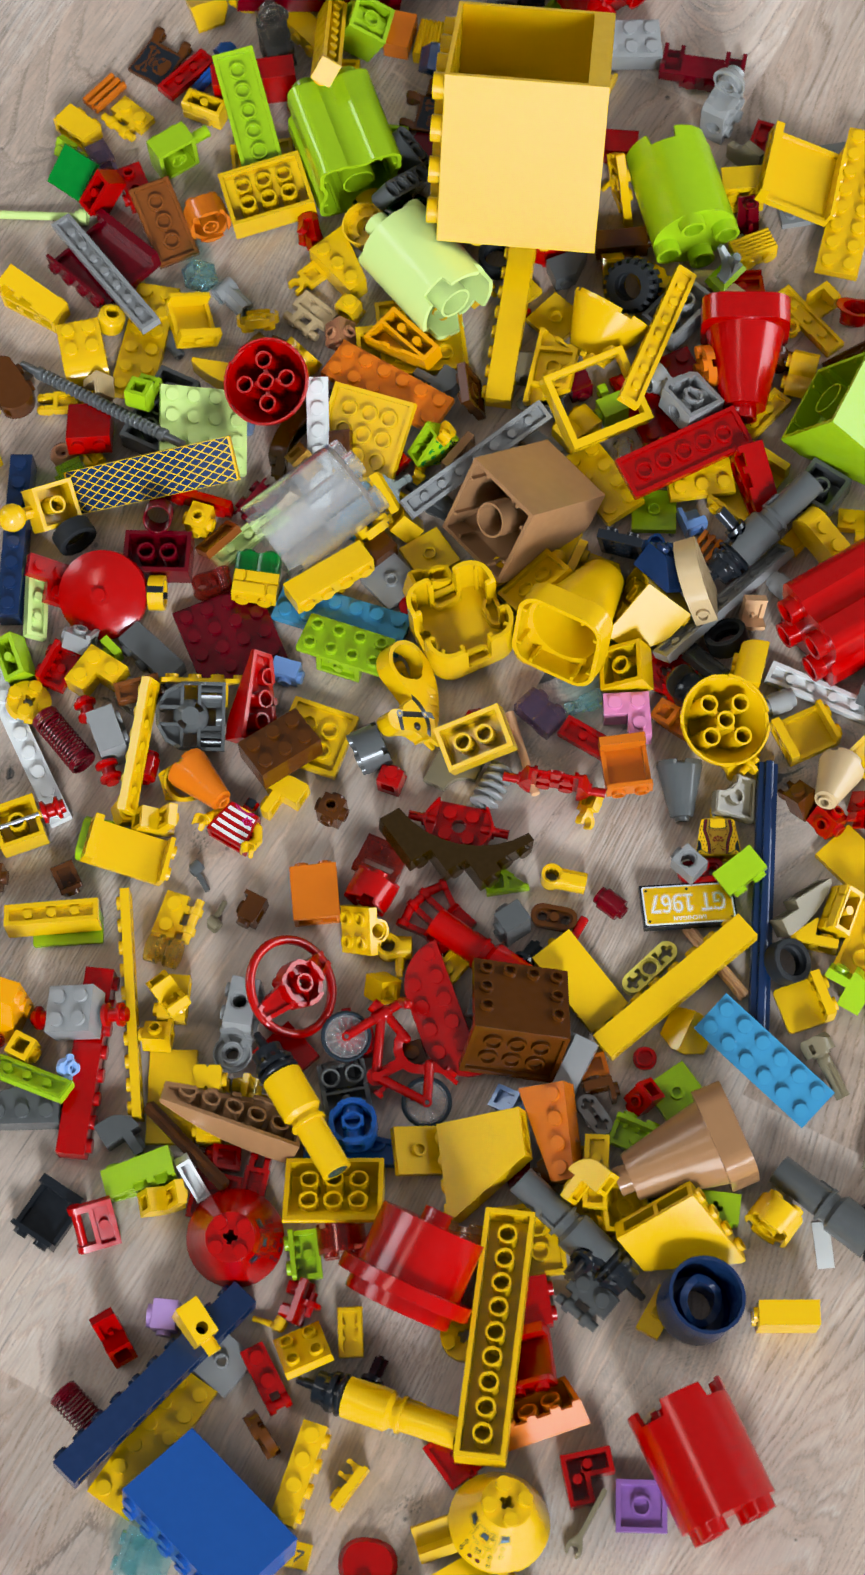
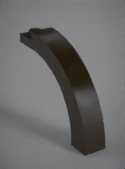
[268,388,333,486]

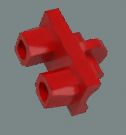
[278,1277,322,1328]

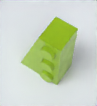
[100,1145,180,1203]

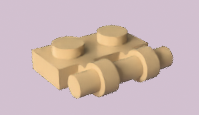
[283,290,338,342]

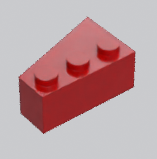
[730,439,778,515]

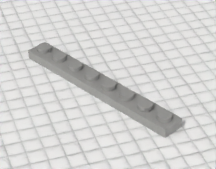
[51,213,161,335]
[399,400,552,520]
[652,544,795,663]

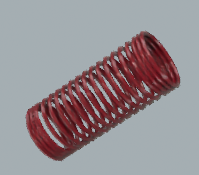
[142,497,174,534]
[32,706,96,774]
[50,1381,101,1431]

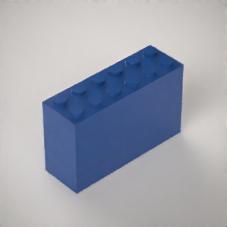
[122,1428,297,1575]

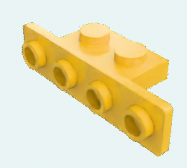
[160,673,243,708]

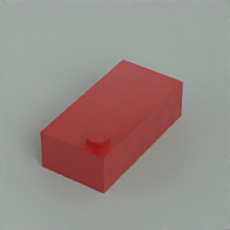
[210,54,296,104]

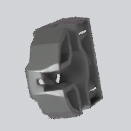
[156,681,226,752]

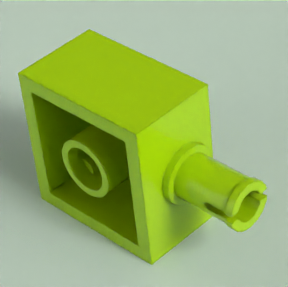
[146,121,211,180]

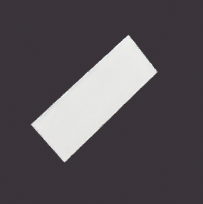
[811,1222,835,1269]

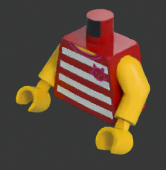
[191,797,263,859]

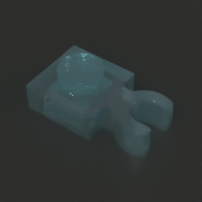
[563,688,603,717]

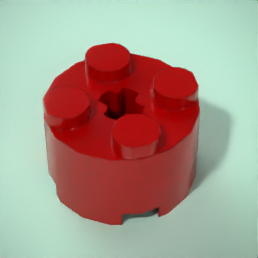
[344,865,400,917]

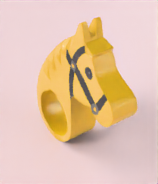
[376,640,440,751]

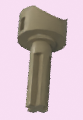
[800,1031,850,1100]

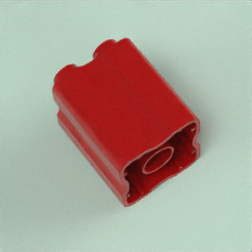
[776,538,865,687]

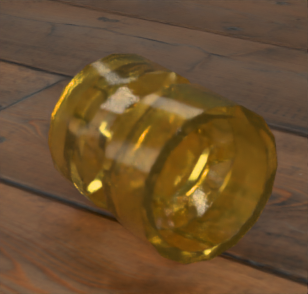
[143,931,185,970]

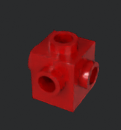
[806,805,847,840]

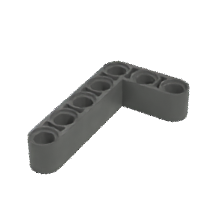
[371,126,430,210]

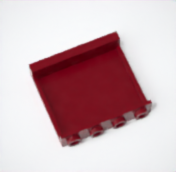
[46,208,162,309]

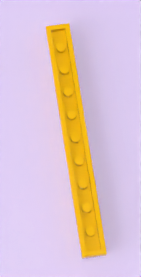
[116,887,145,1122]

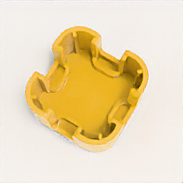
[406,560,514,680]

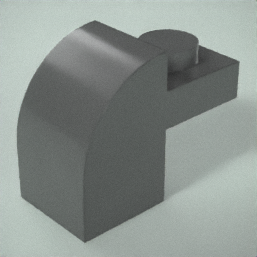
[413,364,460,398]
[94,1115,147,1157]

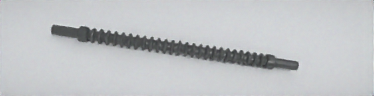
[20,361,186,447]

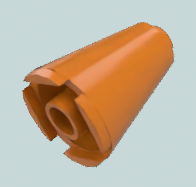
[168,748,230,809]

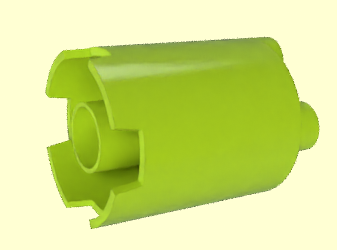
[626,124,740,268]

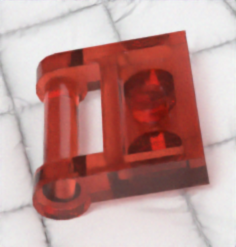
[351,833,405,884]

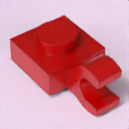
[847,791,865,829]

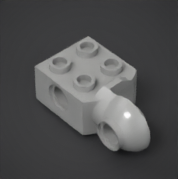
[700,65,745,145]
[646,362,725,429]
[213,975,265,1073]

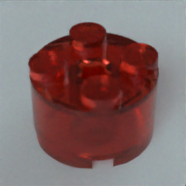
[315,1223,367,1261]

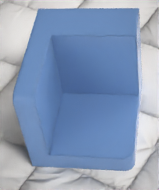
[676,507,708,538]

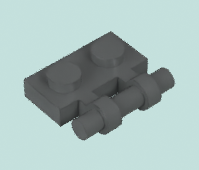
[555,1273,620,1333]

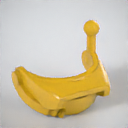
[158,758,197,802]

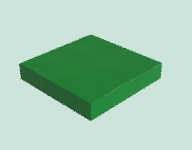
[47,144,100,202]

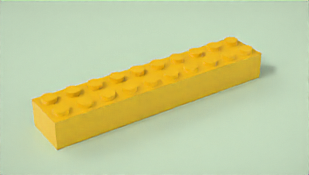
[453,1207,536,1469]

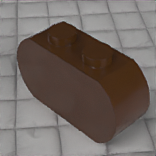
[0,355,36,419]

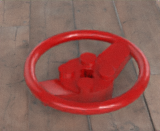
[245,935,337,1039]

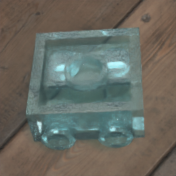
[110,1525,172,1575]

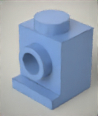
[273,655,305,687]

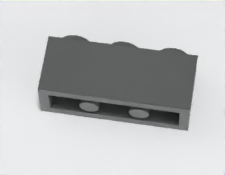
[118,620,187,689]

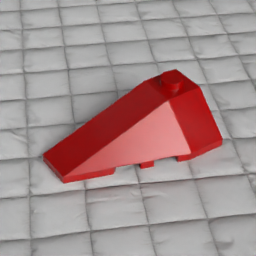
[225,649,278,743]

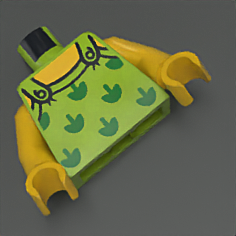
[407,421,460,486]

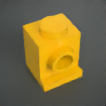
[335,292,366,325]
[138,1018,175,1052]

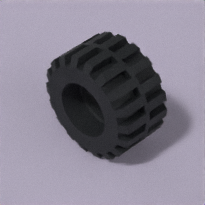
[603,258,663,314]

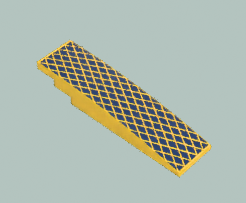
[63,435,241,514]

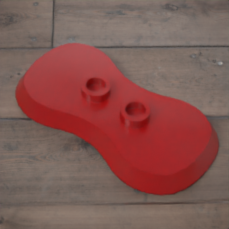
[338,1537,398,1575]

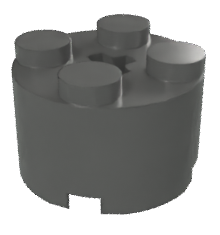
[346,721,393,775]

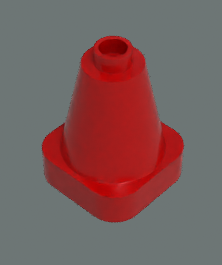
[700,291,791,424]

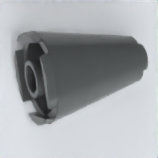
[656,758,703,822]

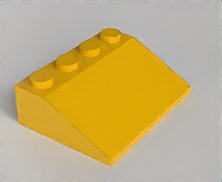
[217,150,317,239]
[282,1158,385,1223]

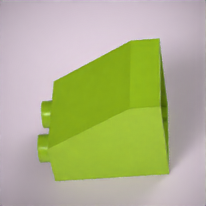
[781,352,865,486]

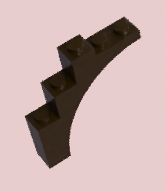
[379,808,534,891]

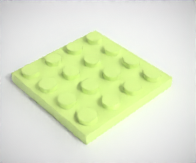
[159,384,247,477]

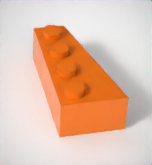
[518,1081,582,1185]
[508,1375,591,1452]

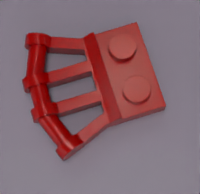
[396,878,477,957]

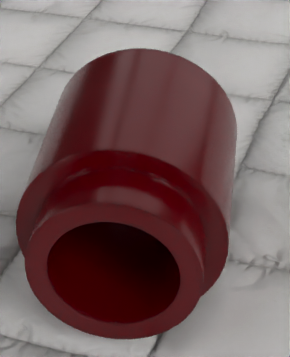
[593,887,629,920]

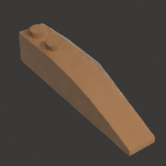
[159,1081,301,1164]

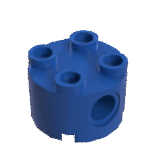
[328,1097,378,1154]

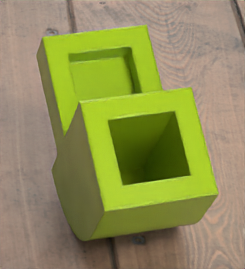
[124,373,162,412]
[824,963,865,1016]

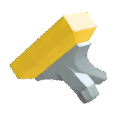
[366,472,413,515]

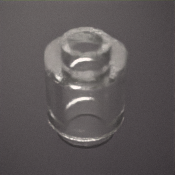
[612,436,635,462]

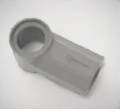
[211,277,253,317]

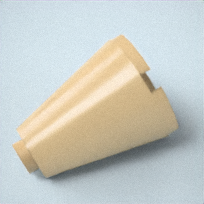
[814,747,865,809]

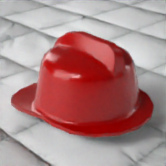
[836,297,865,328]

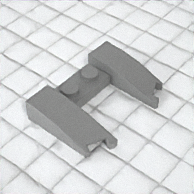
[553,1031,599,1094]

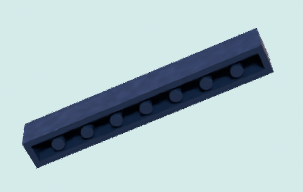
[0,454,37,625]

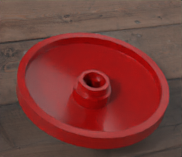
[59,550,147,640]

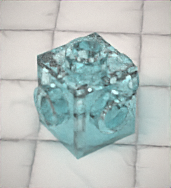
[182,258,218,292]

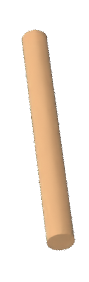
[505,711,540,796]

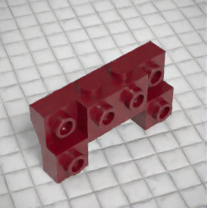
[658,42,748,93]

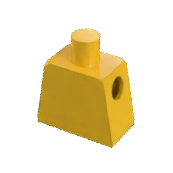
[172,1296,221,1357]

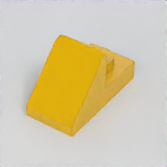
[790,918,839,955]

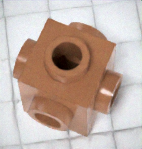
[325,316,356,351]

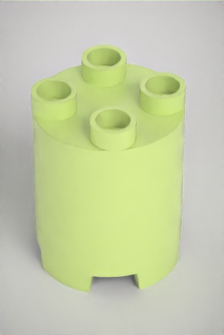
[359,199,493,340]

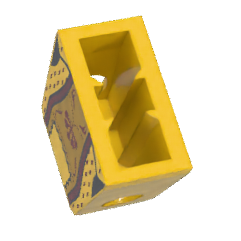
[696,809,741,862]

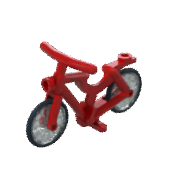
[321,997,459,1126]

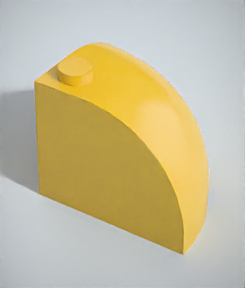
[611,566,691,647]

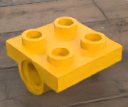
[340,905,389,956]
[273,1320,334,1380]

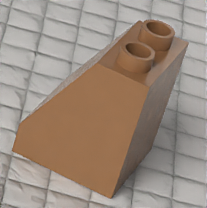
[442,439,605,584]

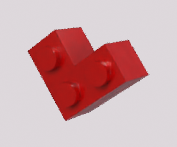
[559,1445,615,1511]

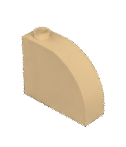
[673,536,718,626]

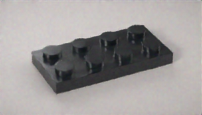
[597,526,646,560]

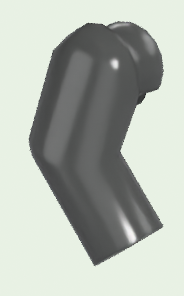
[166,330,185,360]

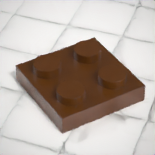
[456,362,486,421]

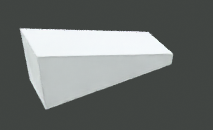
[173,1152,211,1203]

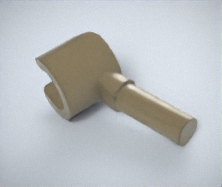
[207,901,228,933]

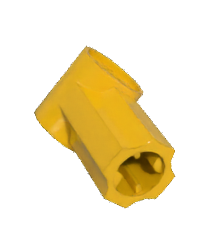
[540,863,588,895]

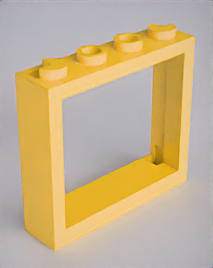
[538,345,654,455]

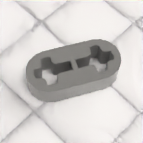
[577,1094,613,1134]

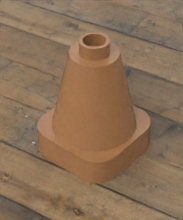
[612,1080,760,1200]

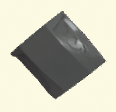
[317,1057,373,1115]

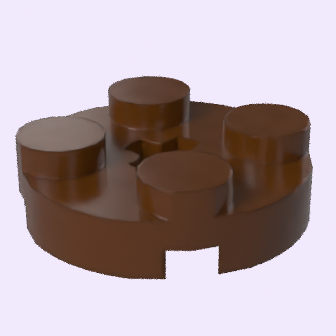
[242,1409,282,1460]

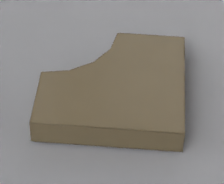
[726,140,765,166]
[423,749,485,792]
[711,774,757,825]

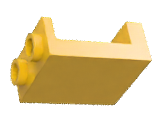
[165,291,223,349]
[770,699,843,767]

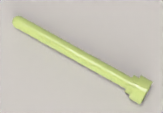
[0,209,90,226]

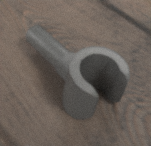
[189,859,210,892]

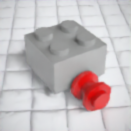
[73,695,130,787]
[30,984,130,1041]

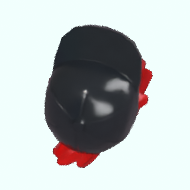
[661,664,703,707]

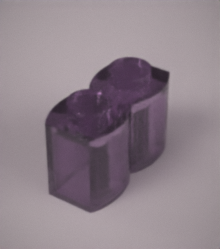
[513,687,566,740]

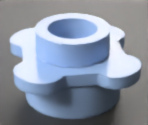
[56,1053,80,1080]

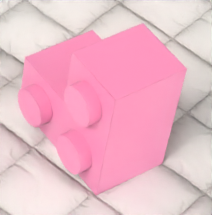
[602,691,652,744]

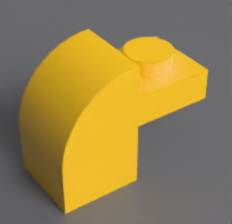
[260,775,310,821]
[131,802,179,837]
[145,969,191,1018]
[560,1159,620,1206]
[137,1179,188,1218]

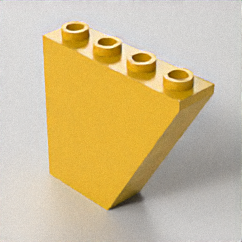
[435,1107,533,1224]
[614,1181,746,1271]

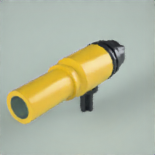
[252,1032,351,1181]
[296,1355,458,1450]

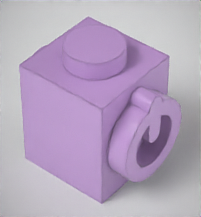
[146,1298,182,1337]

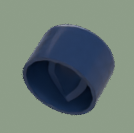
[656,1256,746,1346]

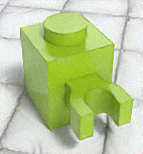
[593,383,629,428]

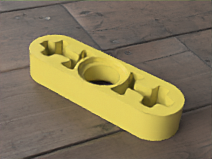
[622,941,677,996]

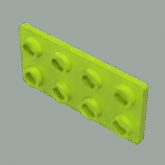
[296,613,395,683]

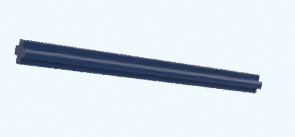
[748,760,778,1031]

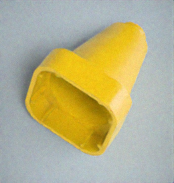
[512,559,624,686]

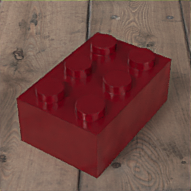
[123,530,195,583]

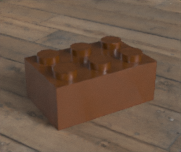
[237,708,323,789]

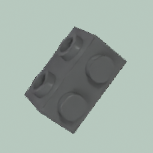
[493,899,531,947]

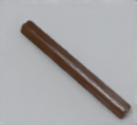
[143,1101,230,1191]

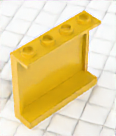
[754,120,848,227]

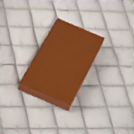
[128,175,200,270]

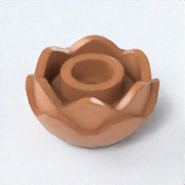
[50,442,78,468]

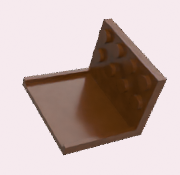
[459,958,571,1083]

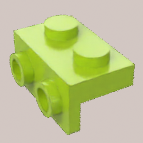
[610,1111,660,1150]
[284,1228,324,1281]

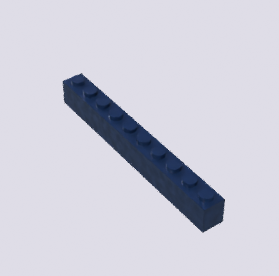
[53,1281,256,1489]

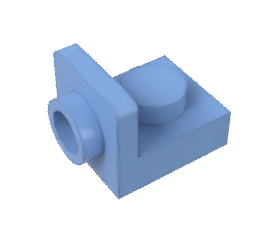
[487,1084,526,1111]

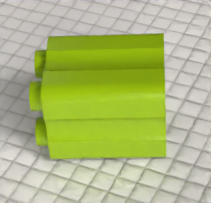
[287,66,402,217]

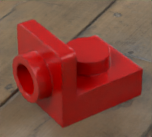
[203,1143,241,1173]

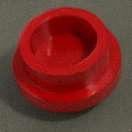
[633,1046,657,1071]

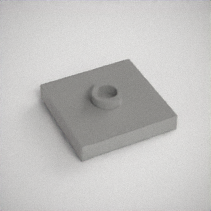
[360,553,411,610]
[194,1335,248,1399]

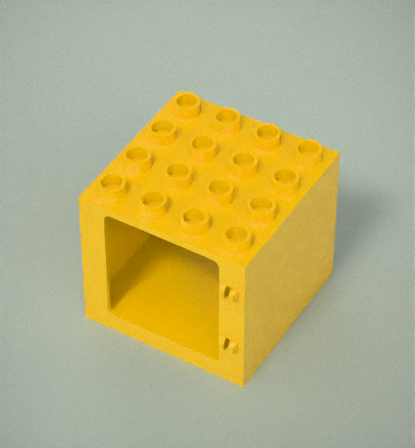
[426,1,616,253]

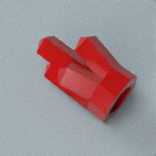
[297,211,324,251]

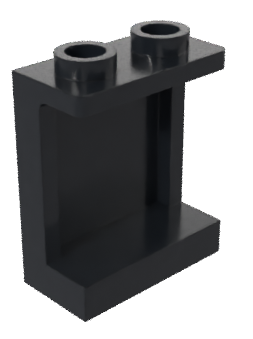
[10,1173,86,1252]

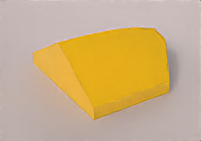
[185,0,228,33]
[660,1006,709,1055]

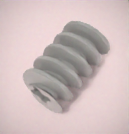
[470,760,513,810]

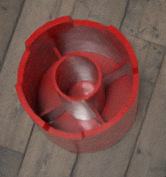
[627,1375,777,1548]

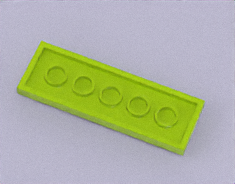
[212,45,282,166]

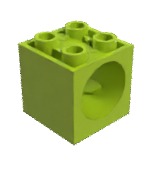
[343,0,395,62]

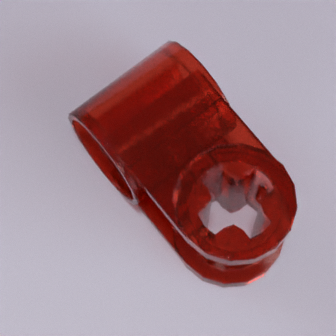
[192,566,233,601]

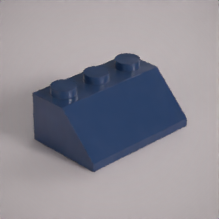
[633,542,682,593]

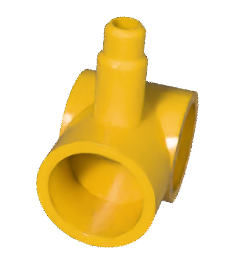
[378,933,413,978]

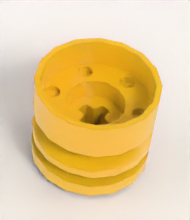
[342,202,388,252]

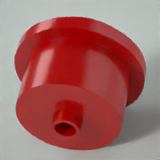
[338,1200,484,1332]

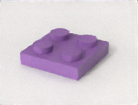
[615,1479,667,1534]

